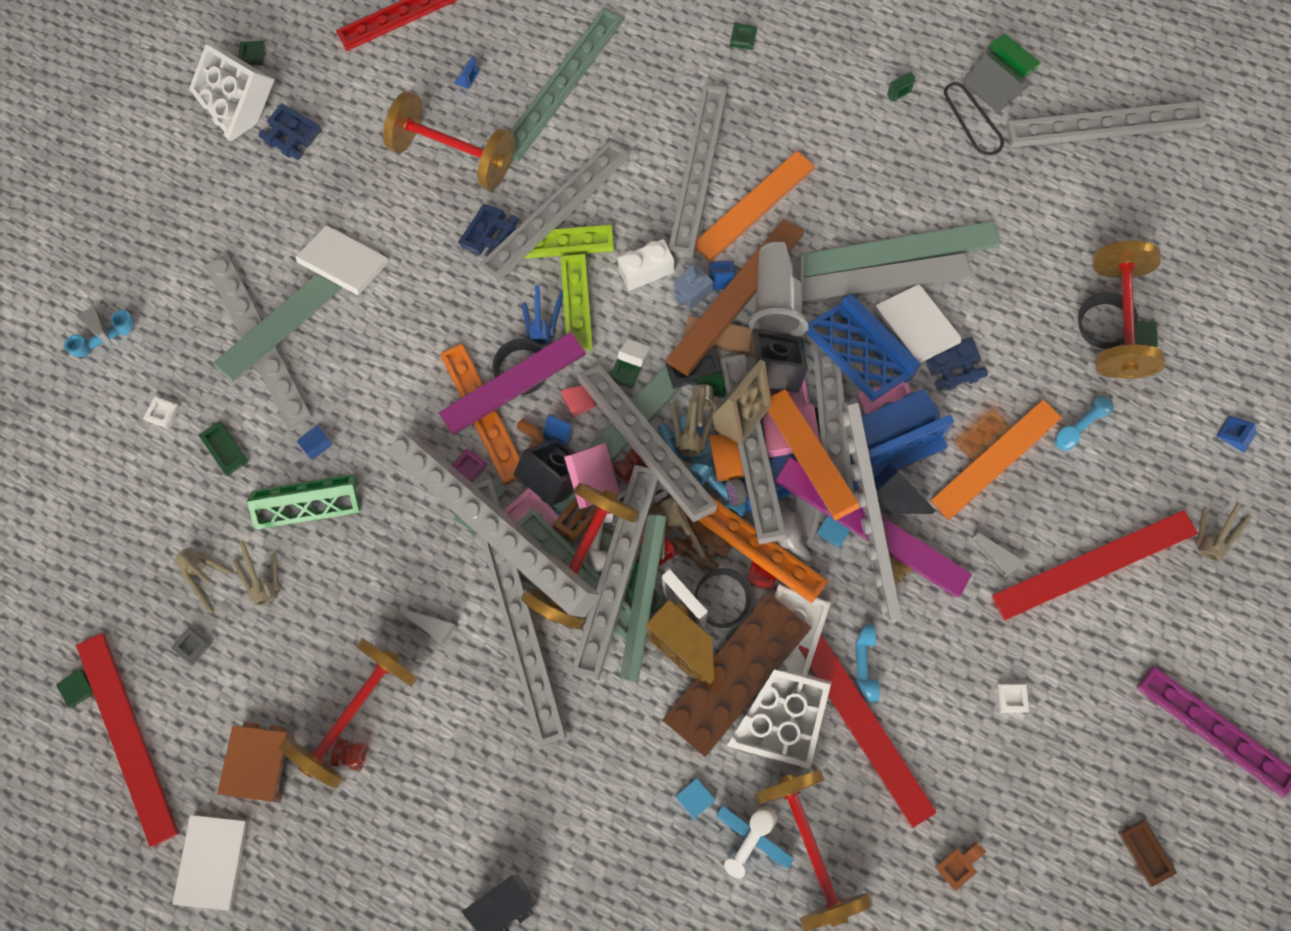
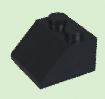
[746,329,808,393]
[513,438,575,506]
[874,464,936,514]
[461,875,537,931]

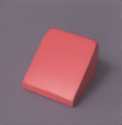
[560,385,596,418]

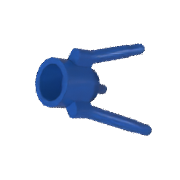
[522,285,563,344]

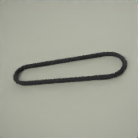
[944,82,1004,156]

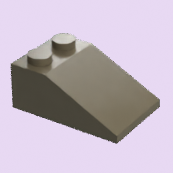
[712,359,772,444]

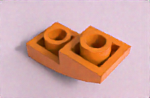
[708,434,744,482]

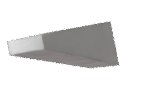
[76,306,111,345]
[972,533,1025,578]
[401,610,457,644]

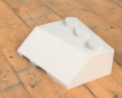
[189,44,275,141]
[727,669,832,769]

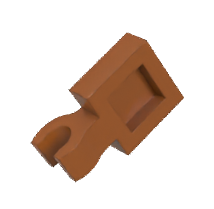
[934,842,987,891]

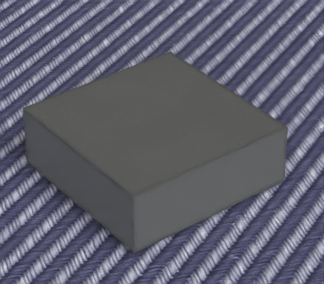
[171,627,211,665]

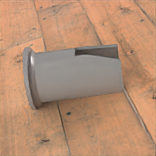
[749,242,808,337]

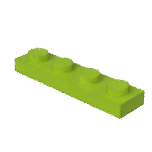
[523,225,614,259]
[560,254,593,351]

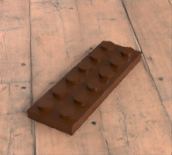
[663,593,812,758]

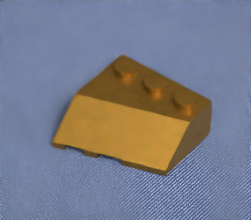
[646,600,714,684]

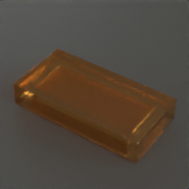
[954,408,1012,462]

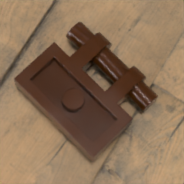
[670,517,733,571]

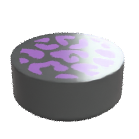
[726,478,747,507]

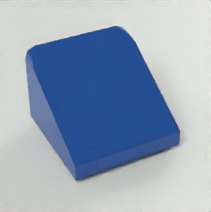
[454,56,479,89]
[709,261,736,290]
[543,415,574,445]
[1217,415,1257,453]
[297,425,333,460]

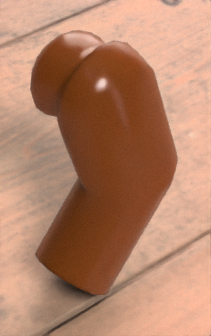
[517,419,546,448]

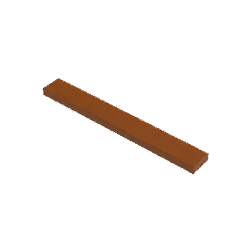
[666,219,804,376]

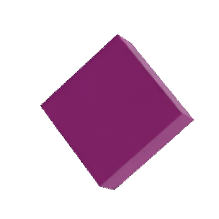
[452,448,487,483]

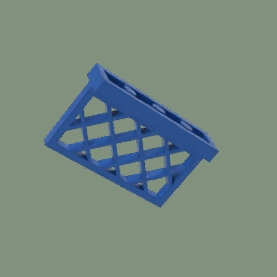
[806,294,921,402]
[851,414,954,490]

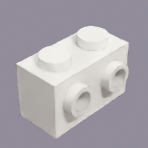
[617,239,674,291]

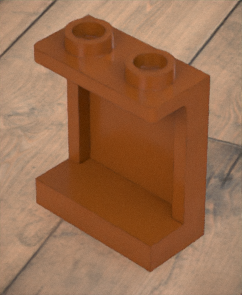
[217,722,294,803]

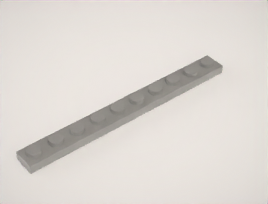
[474,479,567,746]

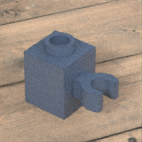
[673,264,713,310]

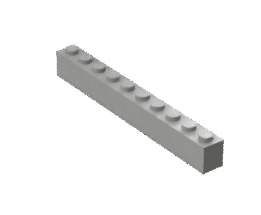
[386,431,601,617]

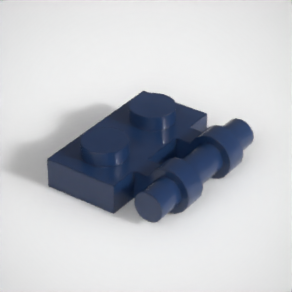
[258,103,322,160]
[458,204,519,257]
[925,337,988,391]

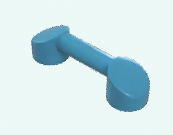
[64,310,134,357]
[1054,395,1114,451]
[688,464,746,518]
[855,624,879,702]

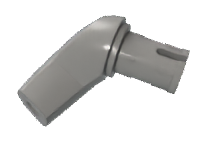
[778,505,812,564]

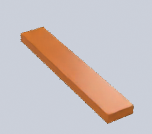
[695,151,814,262]
[440,343,520,485]
[767,389,860,521]
[930,399,1062,520]
[698,496,829,604]

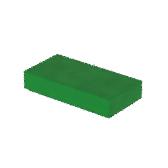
[989,34,1041,77]

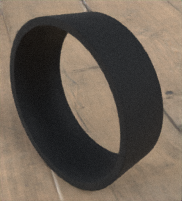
[1078,292,1138,349]
[492,339,546,395]
[694,568,754,628]

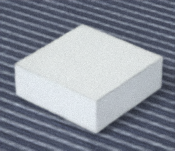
[618,339,651,367]
[143,396,180,429]
[997,684,1029,713]

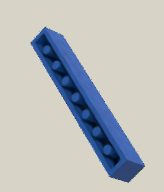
[739,389,940,514]

